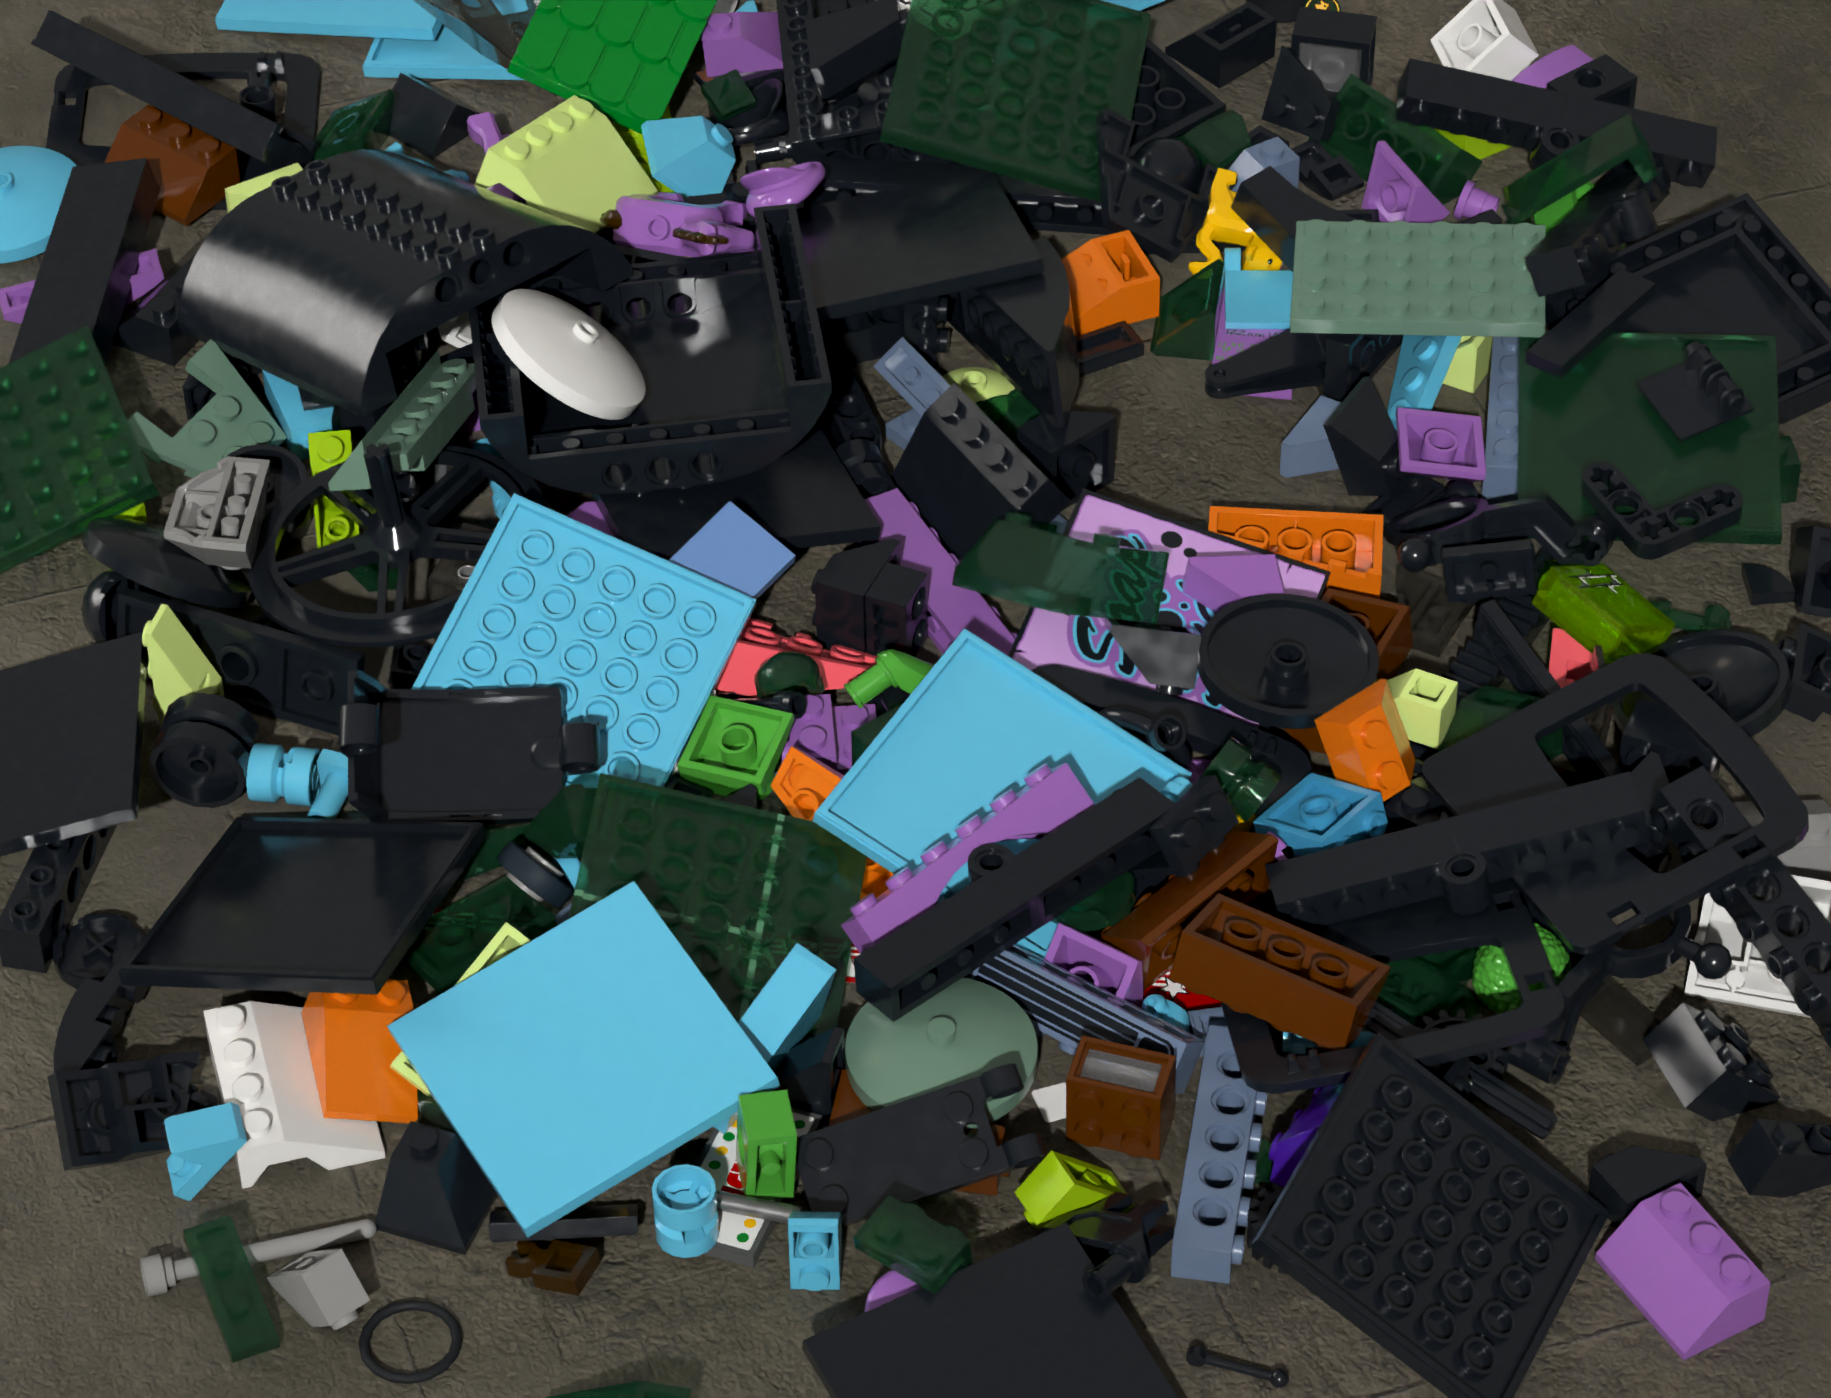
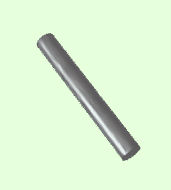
[716,1190,803,1224]

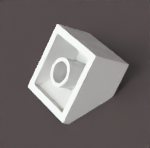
[1430,0,1539,81]

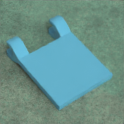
[1224,248,1293,329]

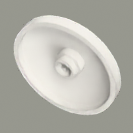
[491,289,646,420]

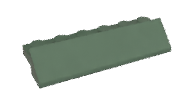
[328,349,476,491]

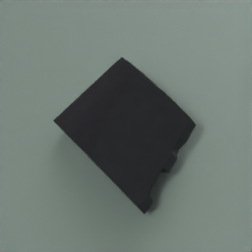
[48,1051,200,1171]

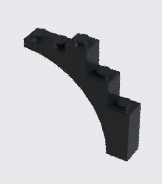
[1231,166,1503,272]

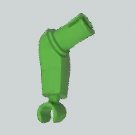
[844,649,934,709]

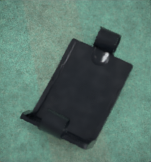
[338,670,600,824]

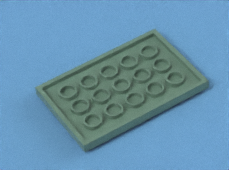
[1290,219,1546,338]

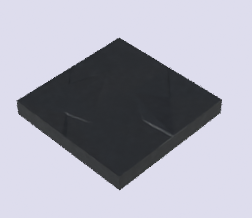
[1545,193,1831,476]

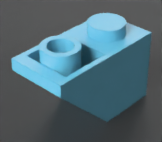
[788,1211,842,1291]

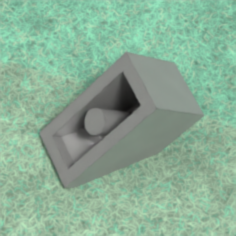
[267,1248,370,1330]

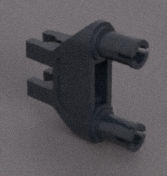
[1035,1192,1174,1301]

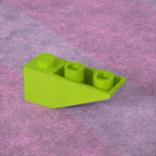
[308,430,360,549]

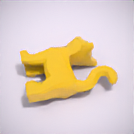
[1188,168,1283,278]

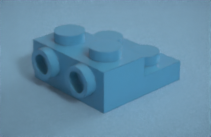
[1253,773,1388,858]

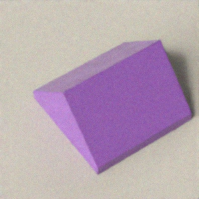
[1361,140,1450,223]
[1044,923,1143,1008]

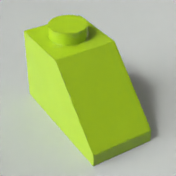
[1014,1150,1135,1230]

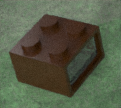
[1066,1035,1176,1161]

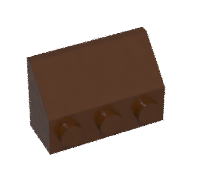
[104,104,241,226]

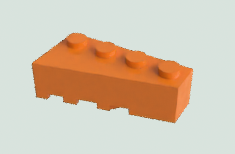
[1208,506,1384,599]

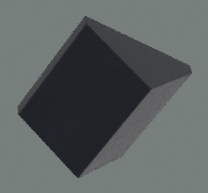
[376,73,480,160]

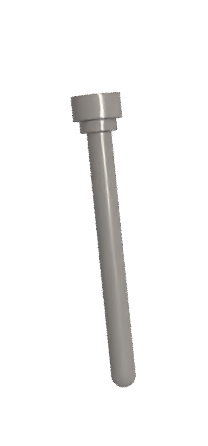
[139,1219,377,1297]

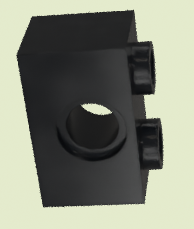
[1547,54,1638,108]

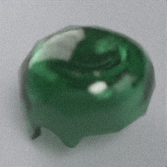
[754,651,825,698]

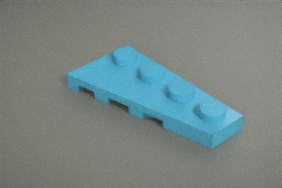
[1387,335,1462,432]

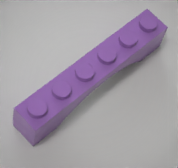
[841,763,1095,954]

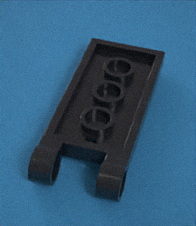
[796,1063,1047,1228]

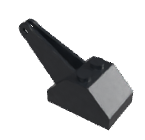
[1205,329,1403,403]

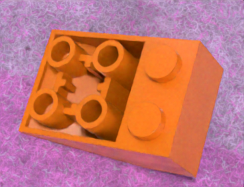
[1061,230,1160,337]

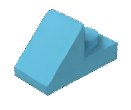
[164,1102,247,1201]

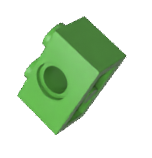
[736,1090,797,1200]

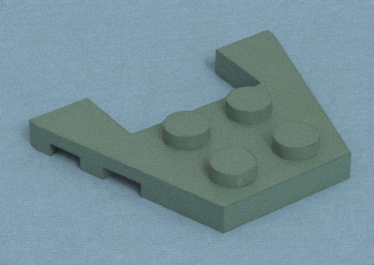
[111,339,287,478]

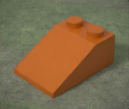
[301,979,418,1124]

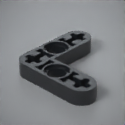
[1582,462,1743,560]

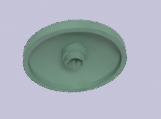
[845,978,1038,1131]

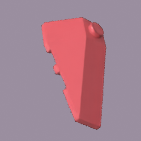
[715,618,878,698]

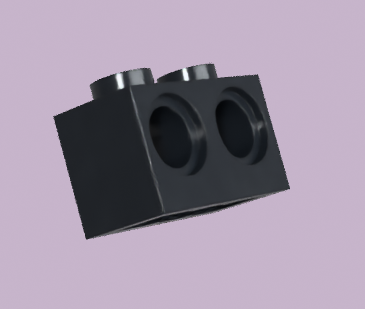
[865,562,928,657]

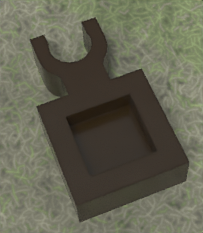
[505,1239,601,1296]

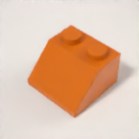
[1314,679,1416,802]

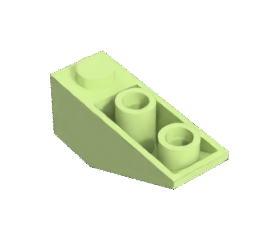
[142,604,225,728]

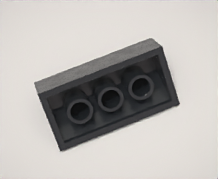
[113,235,208,366]

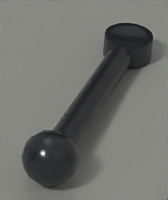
[1186,1346,1289,1388]

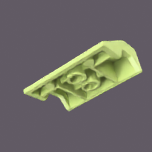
[475,95,658,235]

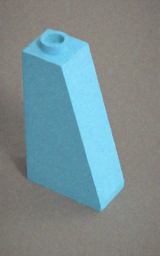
[713,943,837,1134]

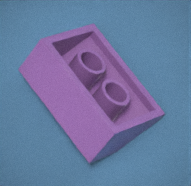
[1595,1183,1771,1361]

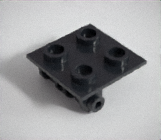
[1636,341,1755,442]

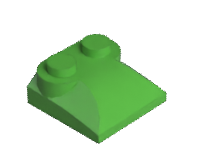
[677,695,795,801]

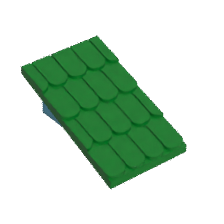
[507,0,718,135]

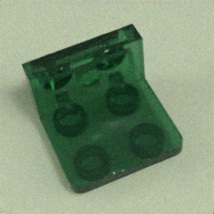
[853,1195,973,1294]

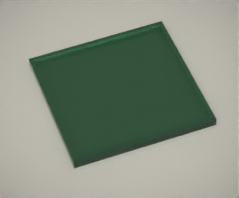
[1518,331,1782,545]

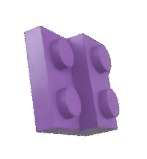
[781,694,878,775]

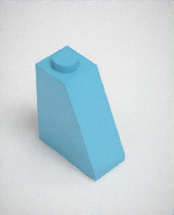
[262,370,341,461]

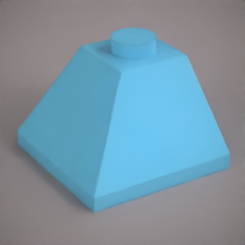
[641,116,736,197]

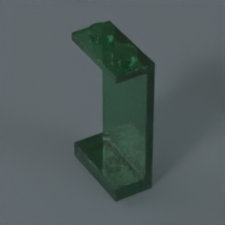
[1502,113,1658,224]

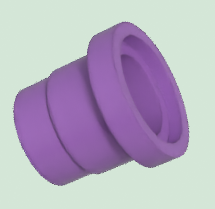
[1453,180,1500,220]

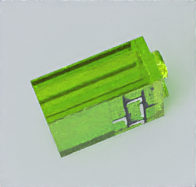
[1532,564,1675,664]

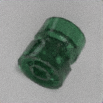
[1196,736,1282,823]

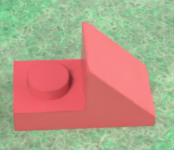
[1548,628,1603,689]

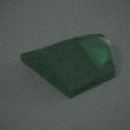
[1175,110,1252,168]

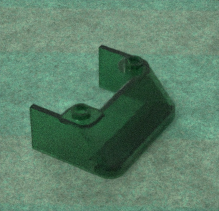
[952,511,1169,623]

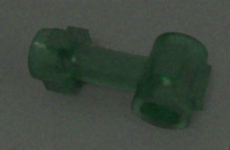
[1646,600,1732,633]

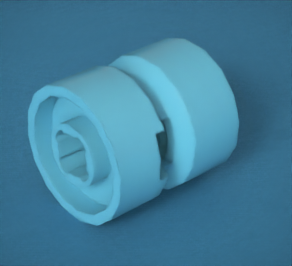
[246,743,321,807]
[652,1164,719,1258]

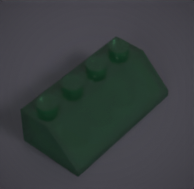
[1308,74,1483,205]

